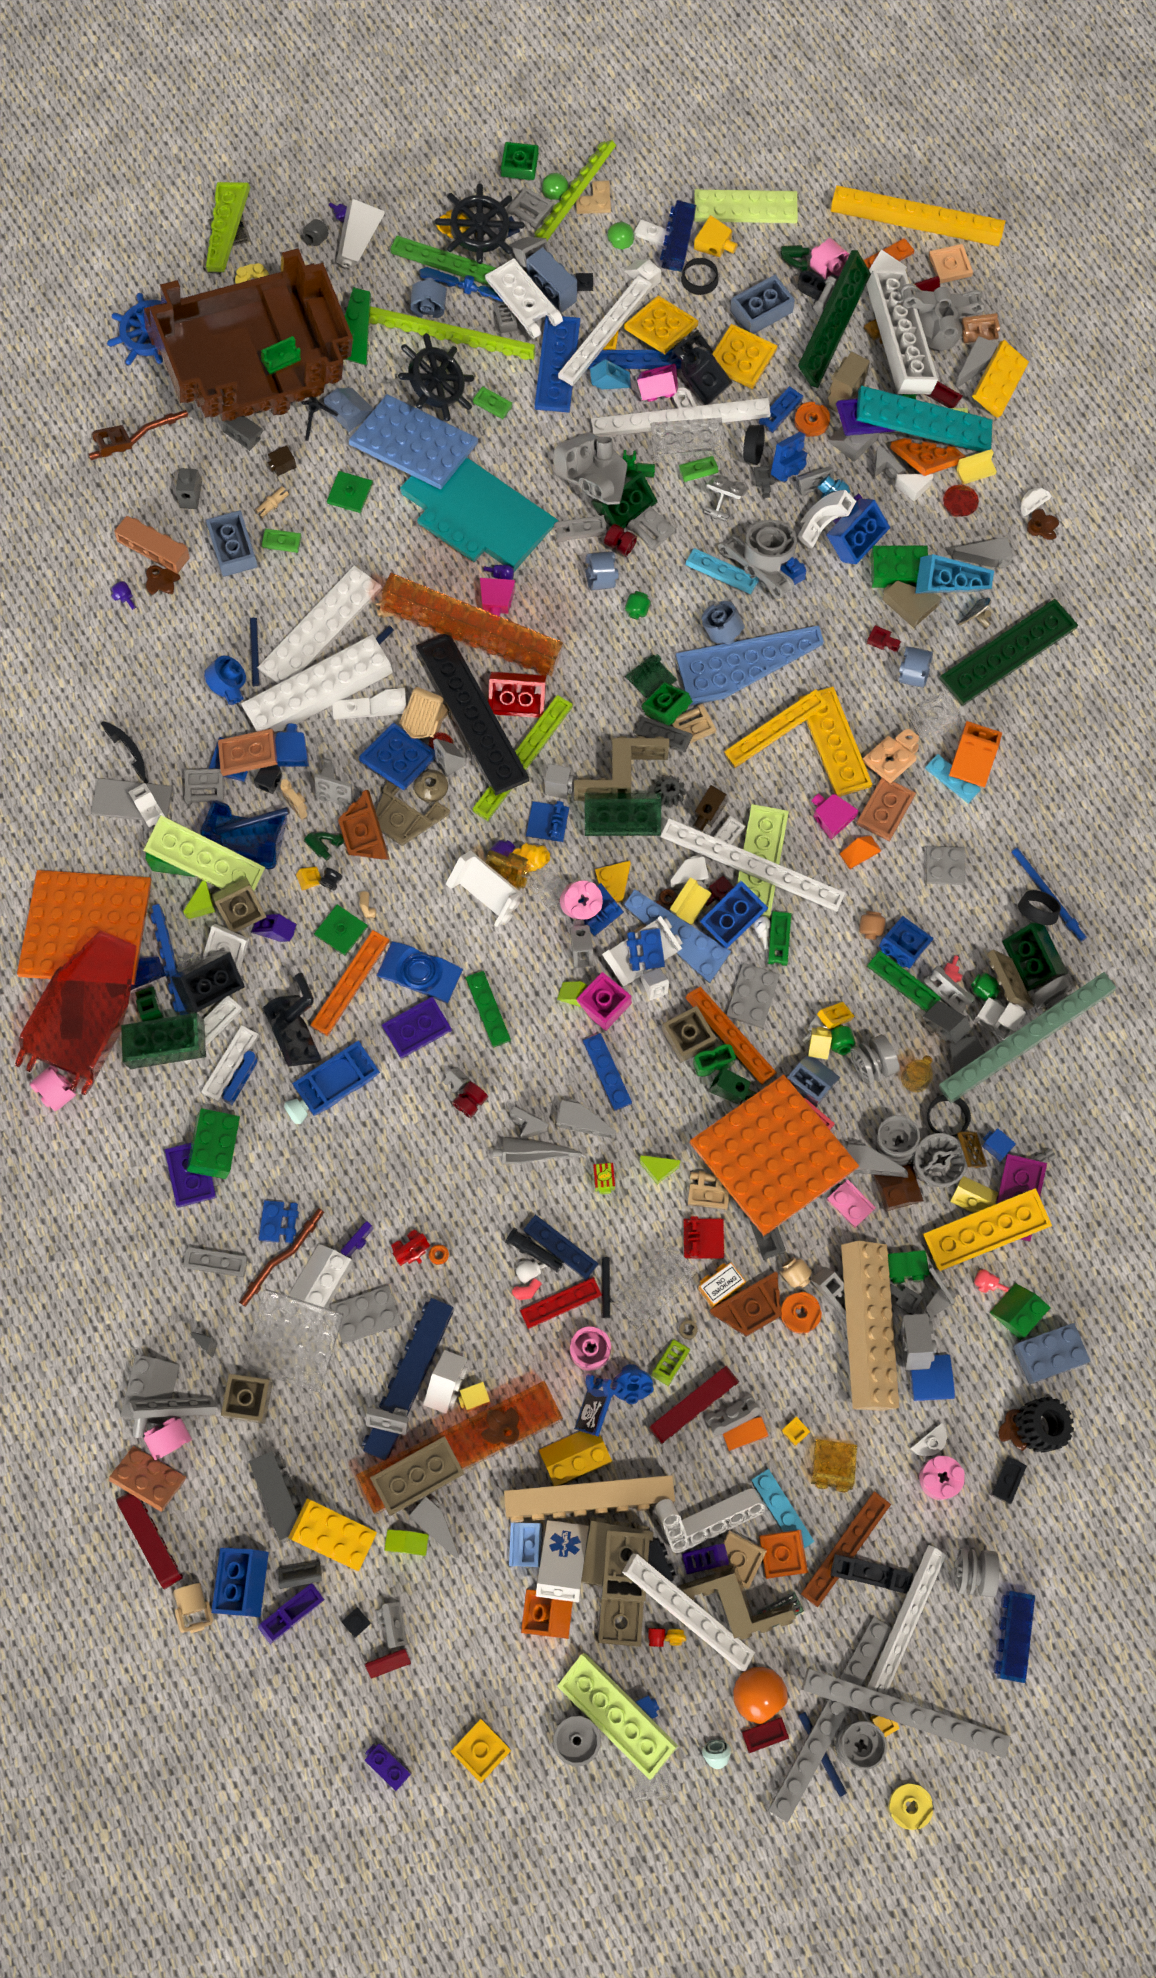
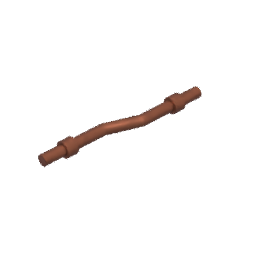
[88,410,188,461]
[239,1208,325,1307]

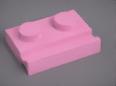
[826,1179,876,1228]

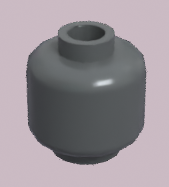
[303,219,329,246]

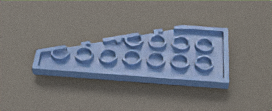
[676,625,824,706]

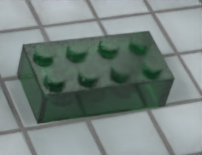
[584,793,661,836]
[121,1013,206,1069]

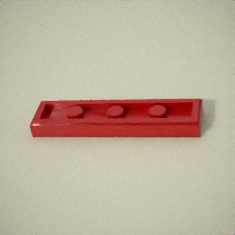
[520,1277,602,1329]

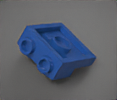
[771,431,808,482]
[879,916,934,969]

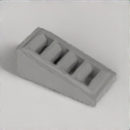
[493,301,517,334]

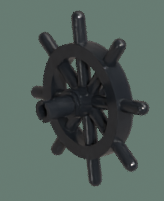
[434,183,525,264]
[398,333,475,421]

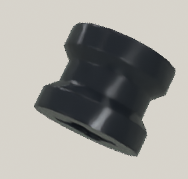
[319,868,342,891]

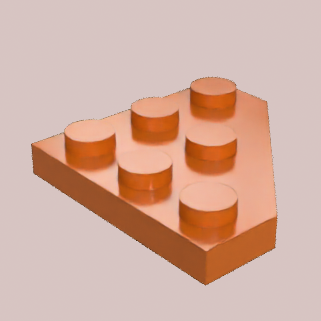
[890,438,966,476]

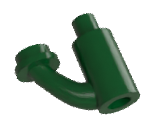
[781,245,809,272]
[304,832,344,861]

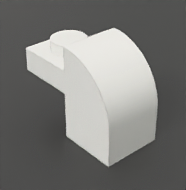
[128,783,165,827]

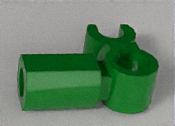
[623,450,655,478]

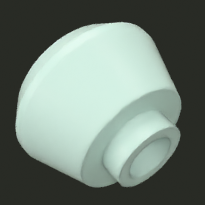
[284,1099,309,1124]
[702,1739,731,1769]

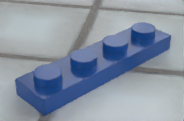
[583,1033,632,1111]

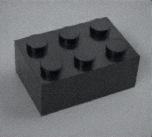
[171,951,245,1013]

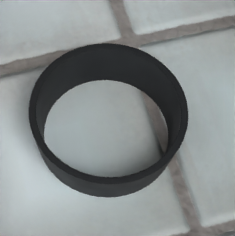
[681,258,719,295]
[743,425,765,465]
[1018,890,1061,925]
[927,1095,971,1137]

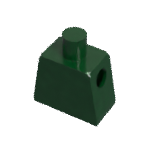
[709,1068,757,1104]

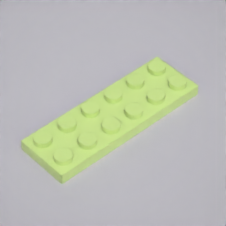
[694,189,798,223]
[737,804,789,919]
[143,815,265,891]
[557,1653,678,1780]

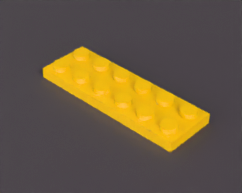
[798,686,872,797]
[923,1188,1052,1271]

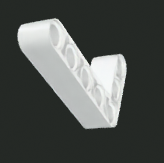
[655,1489,765,1553]

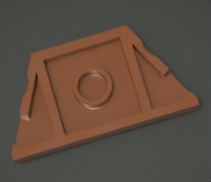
[338,790,390,860]
[709,1271,782,1337]

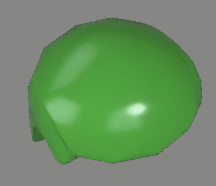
[542,173,569,200]
[607,222,634,249]

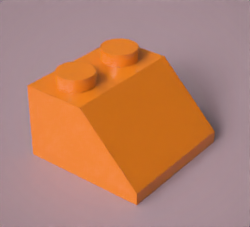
[521,1589,573,1639]

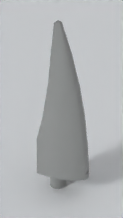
[493,1138,582,1164]

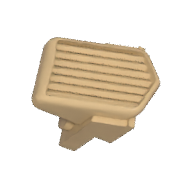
[399,687,449,739]

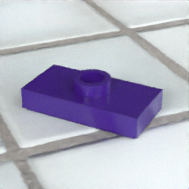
[341,1221,374,1258]

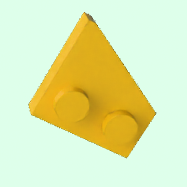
[595,861,631,903]

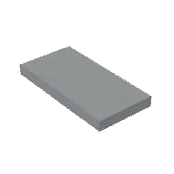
[91,778,173,821]

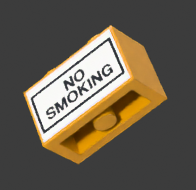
[698,1262,746,1308]

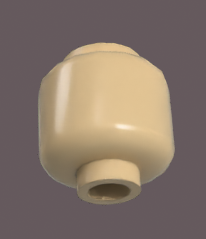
[782,1257,812,1288]

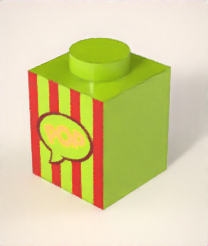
[593,1163,615,1194]

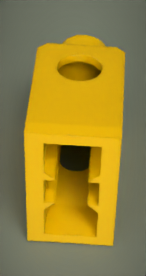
[694,215,738,257]

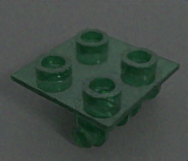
[625,654,677,699]

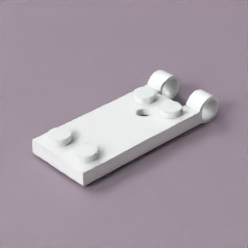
[485,258,563,339]

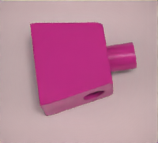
[480,578,515,622]
[811,793,858,840]

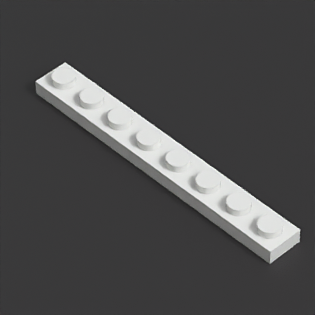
[558,275,653,386]
[867,1545,946,1694]
[622,1554,755,1671]

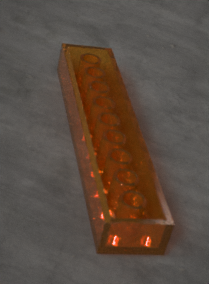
[381,573,563,676]
[356,1380,563,1515]

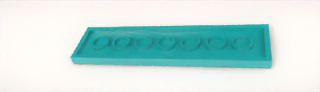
[856,385,993,452]

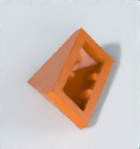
[839,836,882,869]

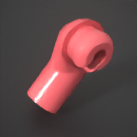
[512,1278,542,1300]

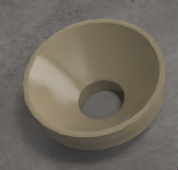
[414,770,448,802]

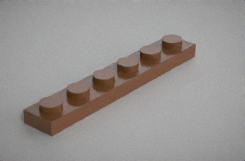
[800,1491,891,1608]

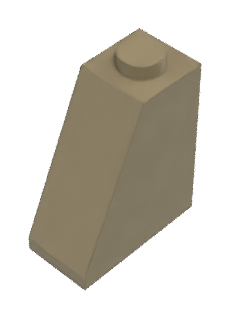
[882,581,942,628]

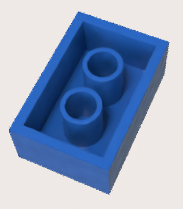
[826,498,890,564]
[700,881,768,949]

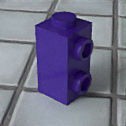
[364,1743,412,1791]

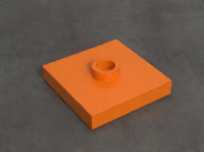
[759,1530,808,1579]

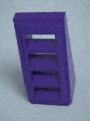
[682,1544,729,1574]

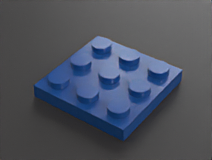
[359,723,436,790]

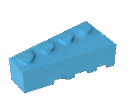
[915,554,994,594]

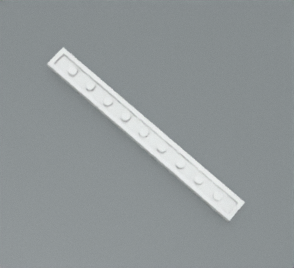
[591,398,770,436]
[661,819,845,912]

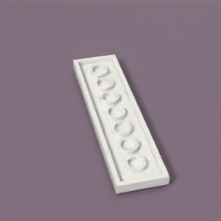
[257,565,382,684]

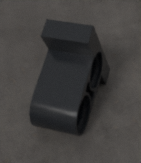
[798,271,838,306]

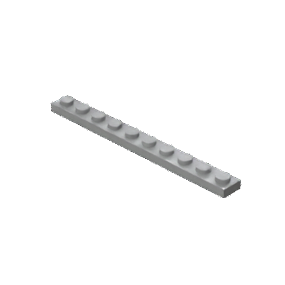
[768,1617,892,1823]
[801,1668,1011,1759]

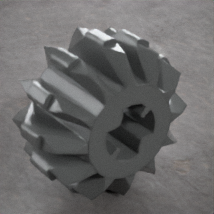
[654,775,686,808]

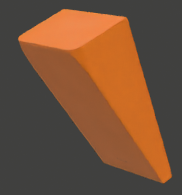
[723,1416,768,1451]

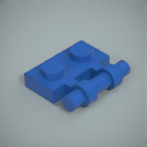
[626,928,665,971]
[259,1200,299,1244]

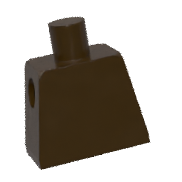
[693,785,728,832]

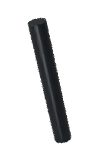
[602,1257,610,1318]

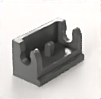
[222,416,263,451]
[750,1221,786,1260]

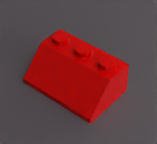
[488,672,547,718]

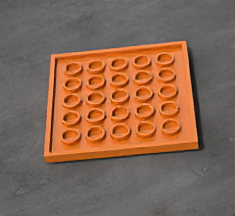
[17,870,152,985]
[689,1075,859,1236]

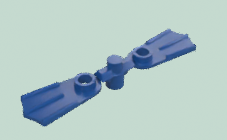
[419,267,503,302]

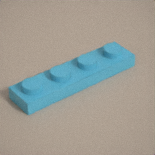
[686,548,759,594]
[751,1469,814,1548]

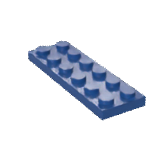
[535,315,580,413]

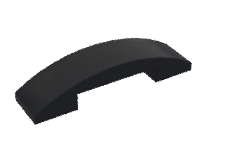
[101,721,149,783]
[830,1554,913,1594]

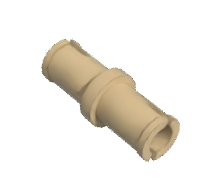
[255,486,289,519]

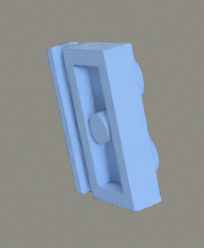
[509,1523,542,1567]

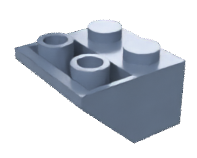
[787,1055,840,1107]

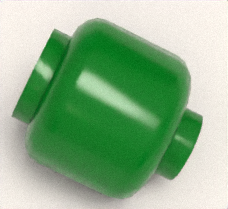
[624,591,651,620]
[971,973,1001,1001]
[830,1025,856,1055]

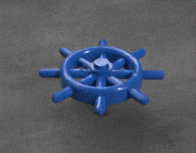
[107,293,163,365]

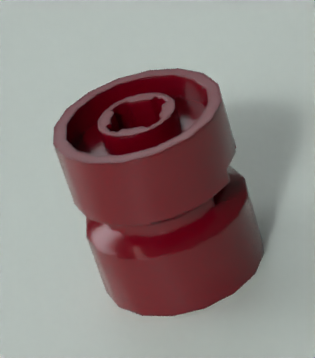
[604,524,637,557]
[451,1081,489,1119]

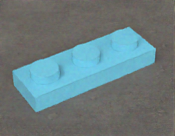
[925,754,981,804]

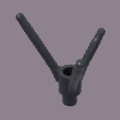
[302,397,338,441]

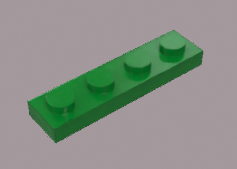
[867,951,941,1012]
[465,970,511,1048]

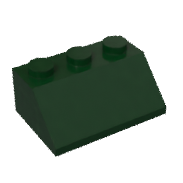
[591,470,658,528]
[1002,923,1068,991]

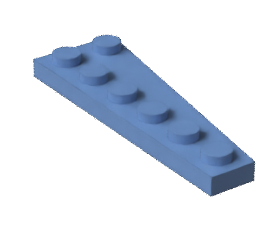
[624,889,731,983]

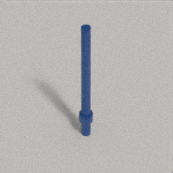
[1012,848,1087,942]

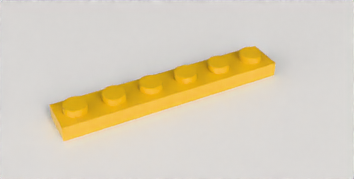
[724,689,827,768]

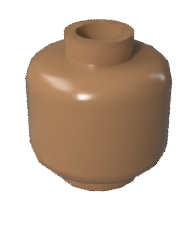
[859,911,886,940]

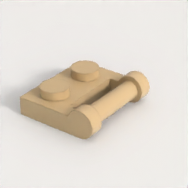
[671,703,716,743]

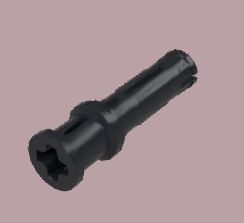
[505,1228,564,1273]

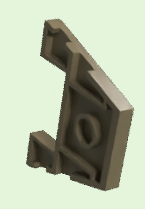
[376,780,450,846]

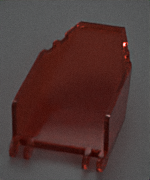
[15,930,137,1095]

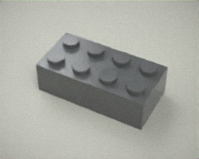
[249,1451,302,1543]

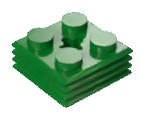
[501,142,539,180]
[641,682,693,725]

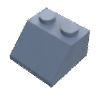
[324,388,374,432]

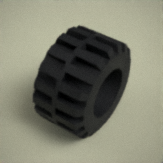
[1016,1397,1074,1453]

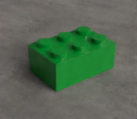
[870,545,928,588]
[186,1108,240,1179]

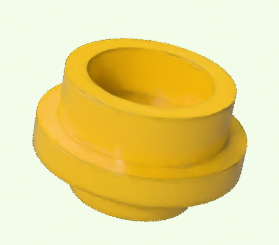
[665,1629,686,1646]

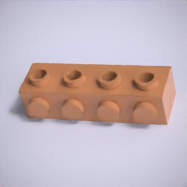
[114,516,190,574]

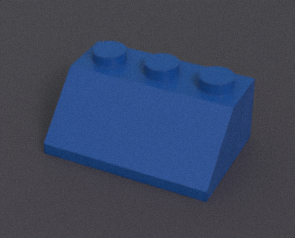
[211,1548,269,1618]

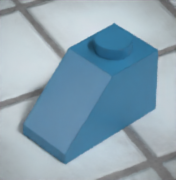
[590,359,631,390]

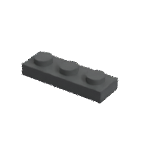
[635,716,693,752]

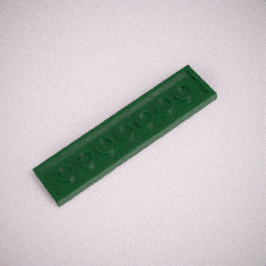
[798,250,871,388]
[939,599,1078,706]

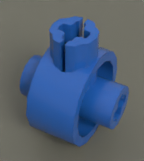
[204,655,246,705]

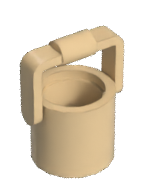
[174,1583,213,1633]

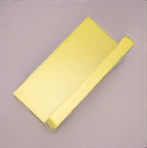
[956,449,997,485]
[670,877,711,925]
[950,1176,998,1213]

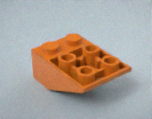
[949,721,1002,787]

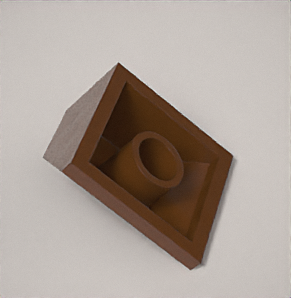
[874,1164,924,1212]

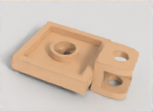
[863,729,919,783]

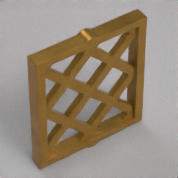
[957,1131,988,1168]

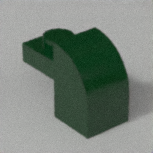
[135,986,164,1024]

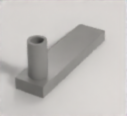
[129,1397,216,1438]

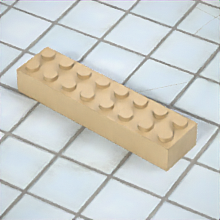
[841,1241,899,1411]
[504,1475,675,1523]

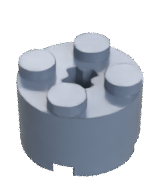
[410,278,447,318]
[585,551,619,591]
[702,601,745,645]
[899,646,933,688]

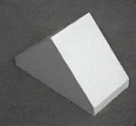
[895,474,933,501]

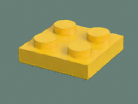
[450,1719,512,1783]

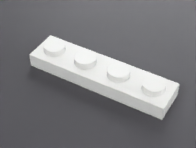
[172,996,243,1065]
[201,1025,259,1103]

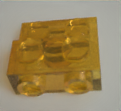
[486,850,531,890]
[811,1439,857,1493]

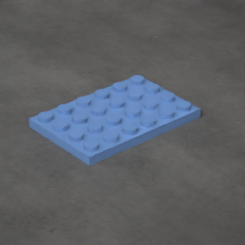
[349,394,478,490]

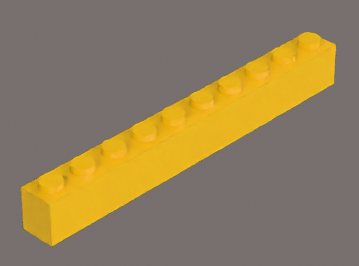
[830,185,1006,247]

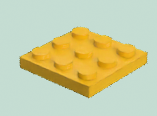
[624,295,699,354]
[712,324,778,389]

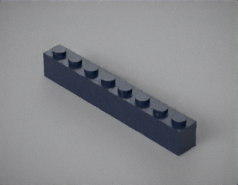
[362,1298,454,1462]

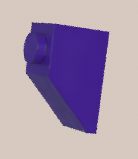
[251,914,297,942]

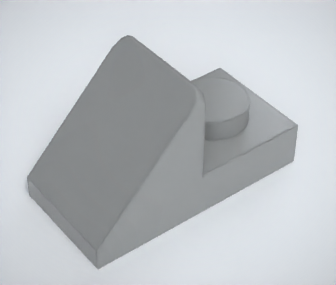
[874,445,904,480]
[510,1106,549,1139]

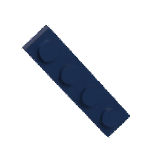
[523,1214,599,1280]

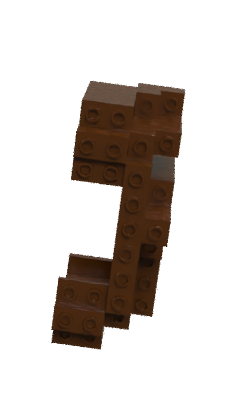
[144,248,353,421]

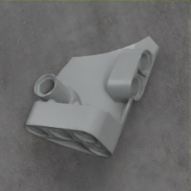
[554,432,627,505]

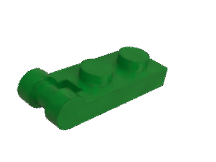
[768,911,792,966]

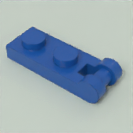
[759,386,803,433]
[223,1051,258,1106]

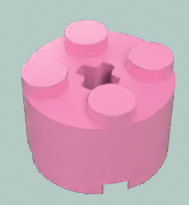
[810,238,850,279]
[560,881,603,920]
[29,1065,77,1111]
[570,1326,611,1371]
[143,1416,192,1460]
[919,1456,965,1500]

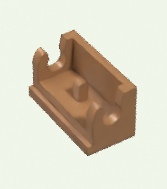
[961,313,1000,343]

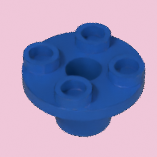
[612,1364,654,1405]

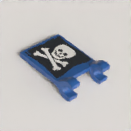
[574,1374,621,1437]

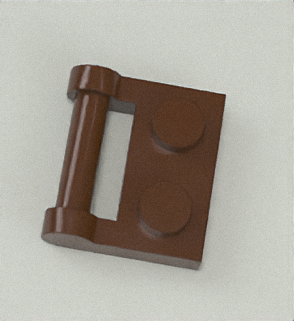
[92,425,132,457]

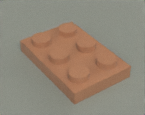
[218,729,278,776]
[856,778,916,842]
[109,1446,186,1512]

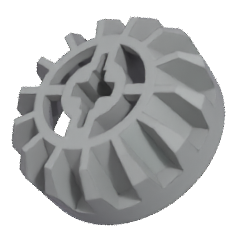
[912,1133,968,1189]

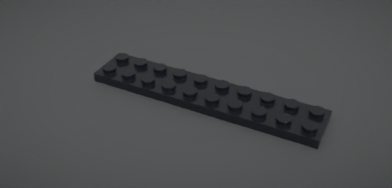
[416,632,529,796]

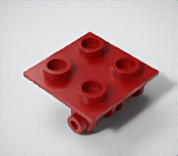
[683,1216,724,1259]

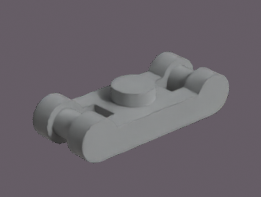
[924,966,975,1013]
[705,1394,761,1436]

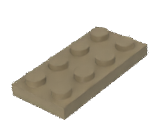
[370,1436,465,1516]

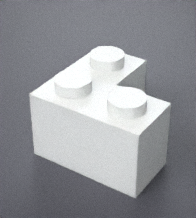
[974,998,1026,1040]
[423,1350,468,1414]

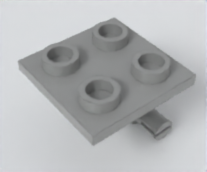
[704,475,749,522]
[315,756,353,807]
[922,1267,956,1321]

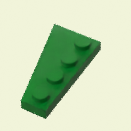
[345,287,371,366]

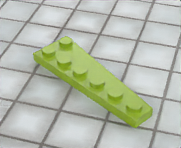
[206,182,251,272]

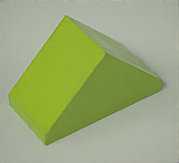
[183,880,215,919]
[557,981,588,1007]
[640,1155,680,1185]
[384,1529,429,1556]

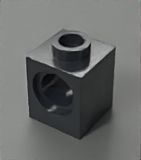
[254,765,283,794]

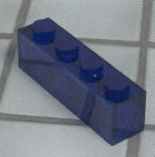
[660,200,697,272]
[994,1591,1035,1683]

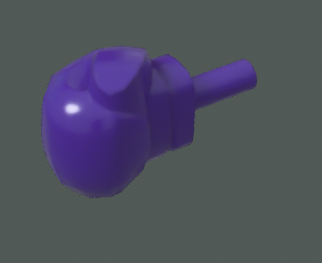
[329,202,347,223]
[484,565,514,580]
[111,581,136,610]

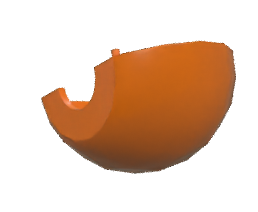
[733,1667,788,1724]

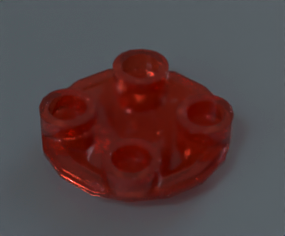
[943,484,979,517]

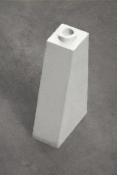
[336,199,385,268]

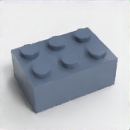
[526,247,577,313]
[730,274,795,334]
[206,510,258,577]
[1013,1323,1091,1385]

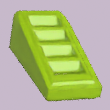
[651,1339,691,1387]

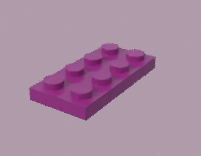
[996,1154,1047,1242]

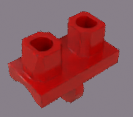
[391,1229,430,1266]

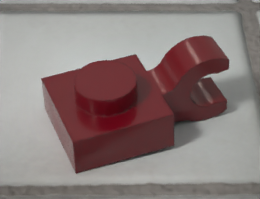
[867,625,901,652]
[705,876,733,906]

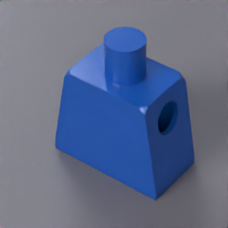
[275,723,309,767]

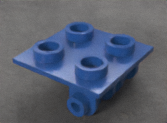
[526,801,570,842]
[578,883,624,936]

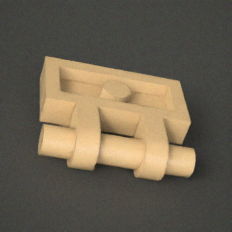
[280,779,308,820]
[687,1171,729,1210]

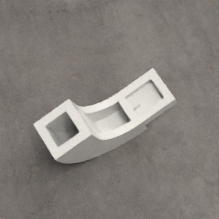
[797,490,856,548]

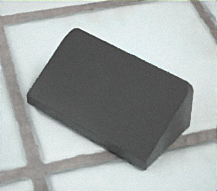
[191,1332,217,1358]

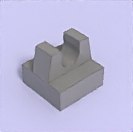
[443,1067,471,1094]

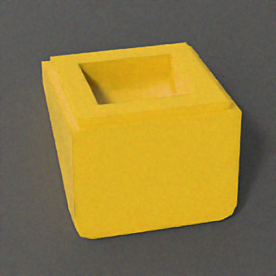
[296,866,321,891]

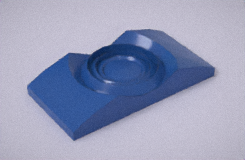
[377,941,463,1004]
[292,1041,380,1116]

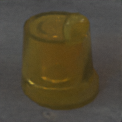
[901,1055,933,1092]

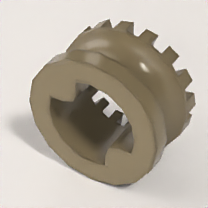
[679,1320,698,1340]

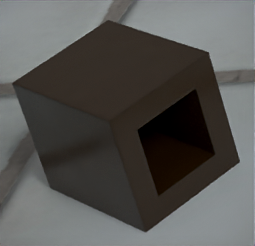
[267,445,297,476]

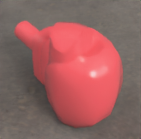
[943,955,962,983]
[974,1269,1009,1293]

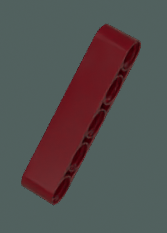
[648,1365,740,1445]
[116,1492,183,1590]

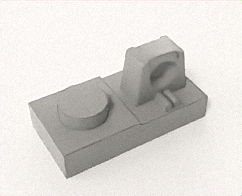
[797,466,834,496]
[366,1407,409,1435]
[376,1602,407,1648]

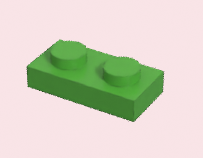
[473,386,512,419]
[679,456,719,482]
[262,528,302,553]

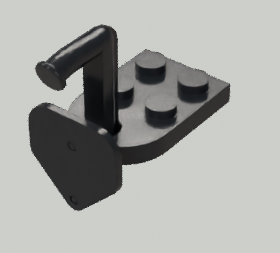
[670,329,733,405]
[263,973,321,1067]

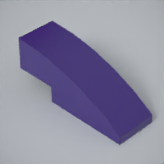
[258,1583,325,1645]

